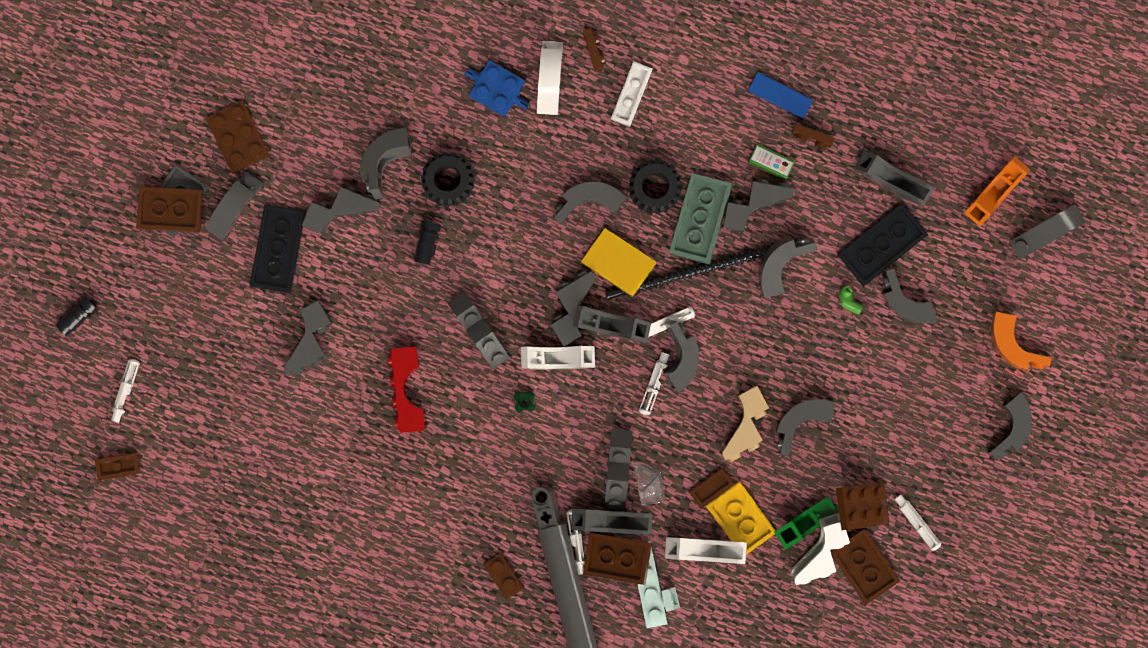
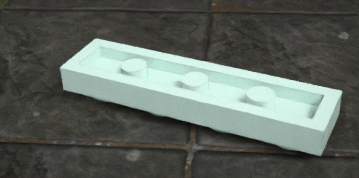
[638,541,667,628]

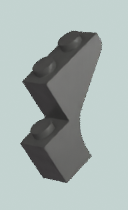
[854,151,934,206]
[723,179,794,233]
[302,186,381,235]
[551,271,595,347]
[447,291,510,369]
[284,301,332,377]
[604,429,633,511]
[571,509,652,535]

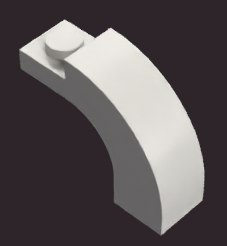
[537,41,563,115]
[521,346,595,370]

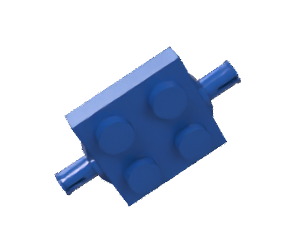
[465,60,530,117]

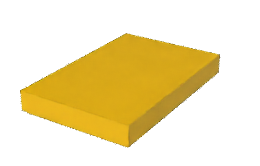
[581,228,656,297]
[706,481,775,555]

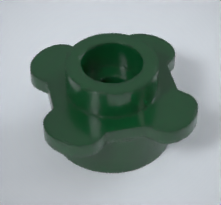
[514,391,535,413]

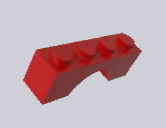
[388,346,426,433]

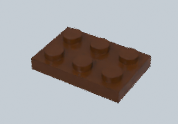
[205,100,270,174]
[136,187,203,233]
[836,482,889,531]
[830,529,900,605]
[583,533,652,585]

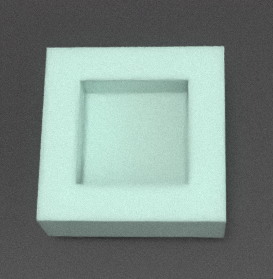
[661,587,680,612]

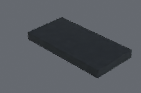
[837,203,928,287]
[249,204,306,294]

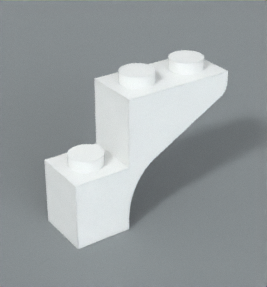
[791,513,850,585]
[665,537,747,564]

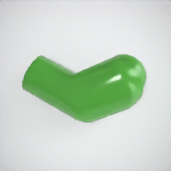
[839,286,863,315]

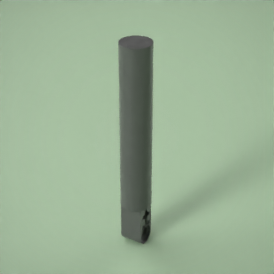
[531,486,598,648]

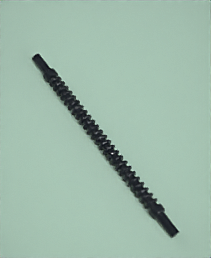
[605,236,806,300]

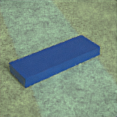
[748,72,813,119]

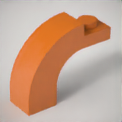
[964,156,1030,226]
[991,312,1052,371]

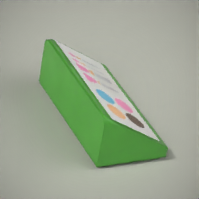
[748,144,795,180]

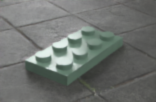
[669,173,733,264]

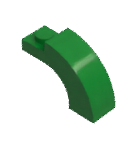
[774,496,839,550]

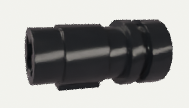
[414,220,441,265]
[55,295,99,336]

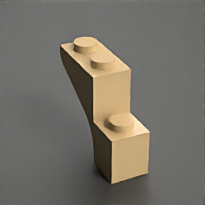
[722,386,769,462]

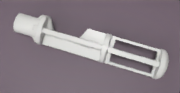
[648,306,695,338]
[639,352,669,415]
[111,359,140,422]
[894,494,941,551]
[566,509,585,574]

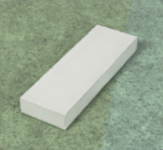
[611,61,653,127]

